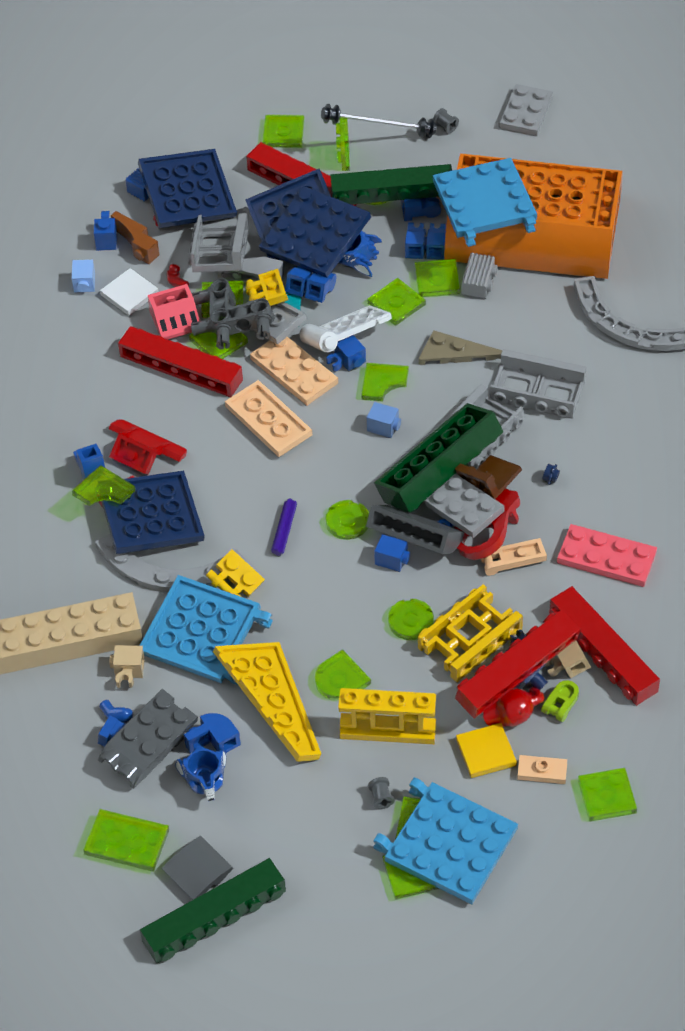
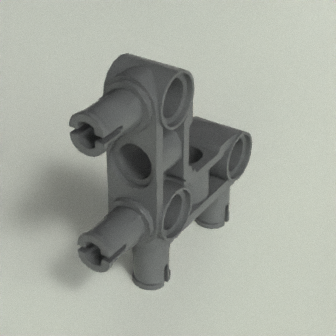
[191,278,275,349]

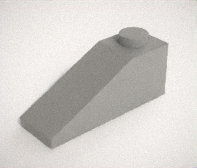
[217,257,284,285]

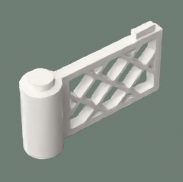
[299,305,392,352]

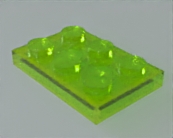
[83,809,169,872]

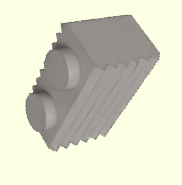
[461,253,498,299]

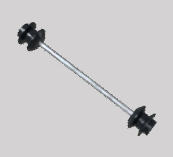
[321,104,437,138]

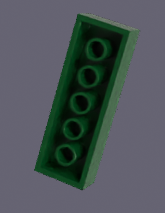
[374,403,504,513]

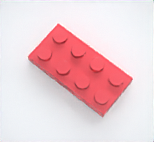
[557,524,657,587]

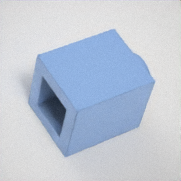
[72,259,95,293]

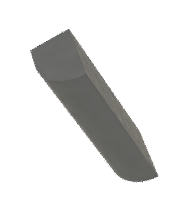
[366,505,465,554]

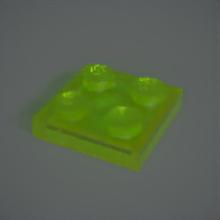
[336,117,350,171]
[578,768,637,822]

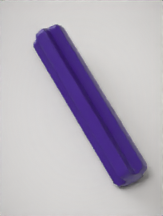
[271,498,297,556]

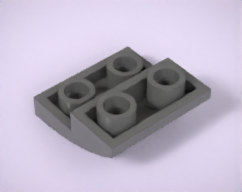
[162,835,234,900]

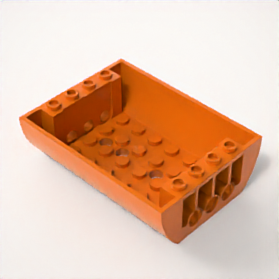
[444,153,623,279]

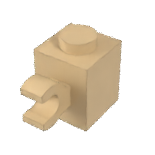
[545,641,591,678]
[109,645,145,688]

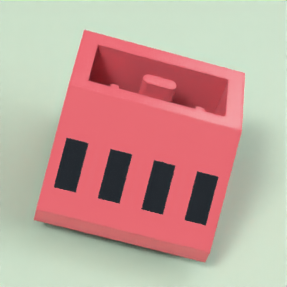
[147,284,200,339]

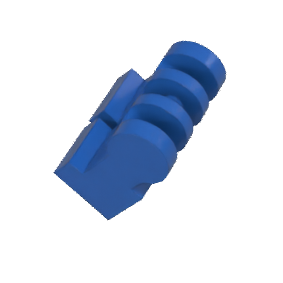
[400,197,441,222]
[405,222,446,260]
[285,266,337,303]

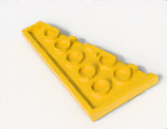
[213,642,321,762]

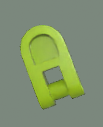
[541,680,579,722]

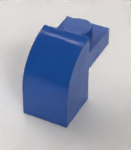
[73,443,106,481]
[184,713,241,754]

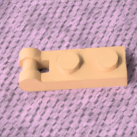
[481,538,547,576]

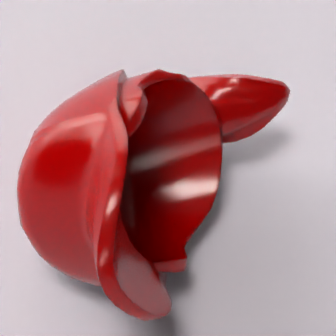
[483,687,544,727]

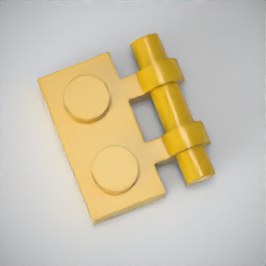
[245,269,288,306]
[206,549,265,597]

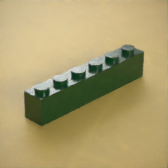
[330,164,452,204]
[140,857,286,964]

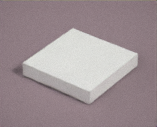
[100,268,159,316]

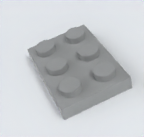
[500,84,553,136]
[252,291,307,344]
[425,474,505,538]

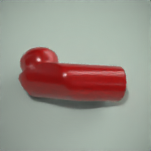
[167,264,189,287]

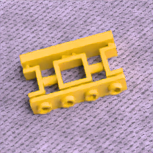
[418,584,523,682]
[338,688,436,745]

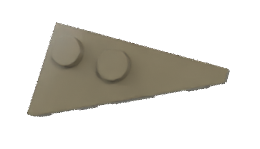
[419,330,503,365]

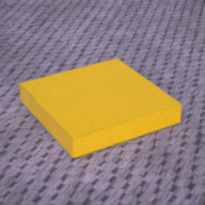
[456,723,517,778]

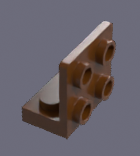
[455,455,522,499]

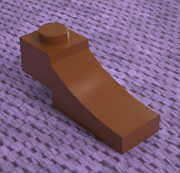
[111,211,160,264]

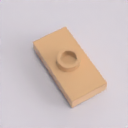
[517,755,568,784]

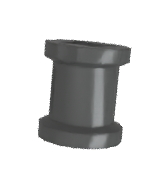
[433,108,459,133]
[368,777,395,809]

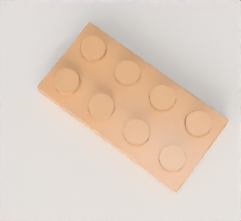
[250,337,338,406]
[225,380,313,457]

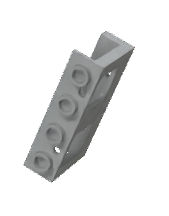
[188,213,249,272]
[490,349,586,419]
[439,384,524,469]

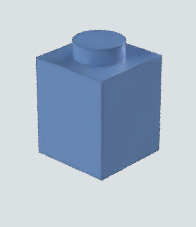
[367,402,401,438]

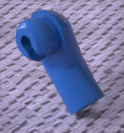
[99,700,133,723]

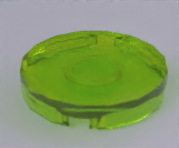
[325,500,369,540]
[388,599,434,640]

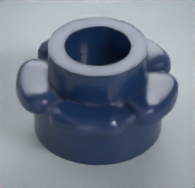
[542,463,560,485]

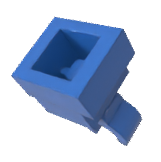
[98,716,126,747]

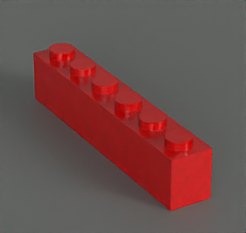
[246,142,357,206]
[118,326,243,398]
[549,586,660,706]
[455,609,581,719]

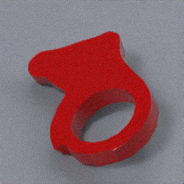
[454,488,520,560]

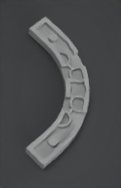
[574,276,685,351]
[95,534,247,592]

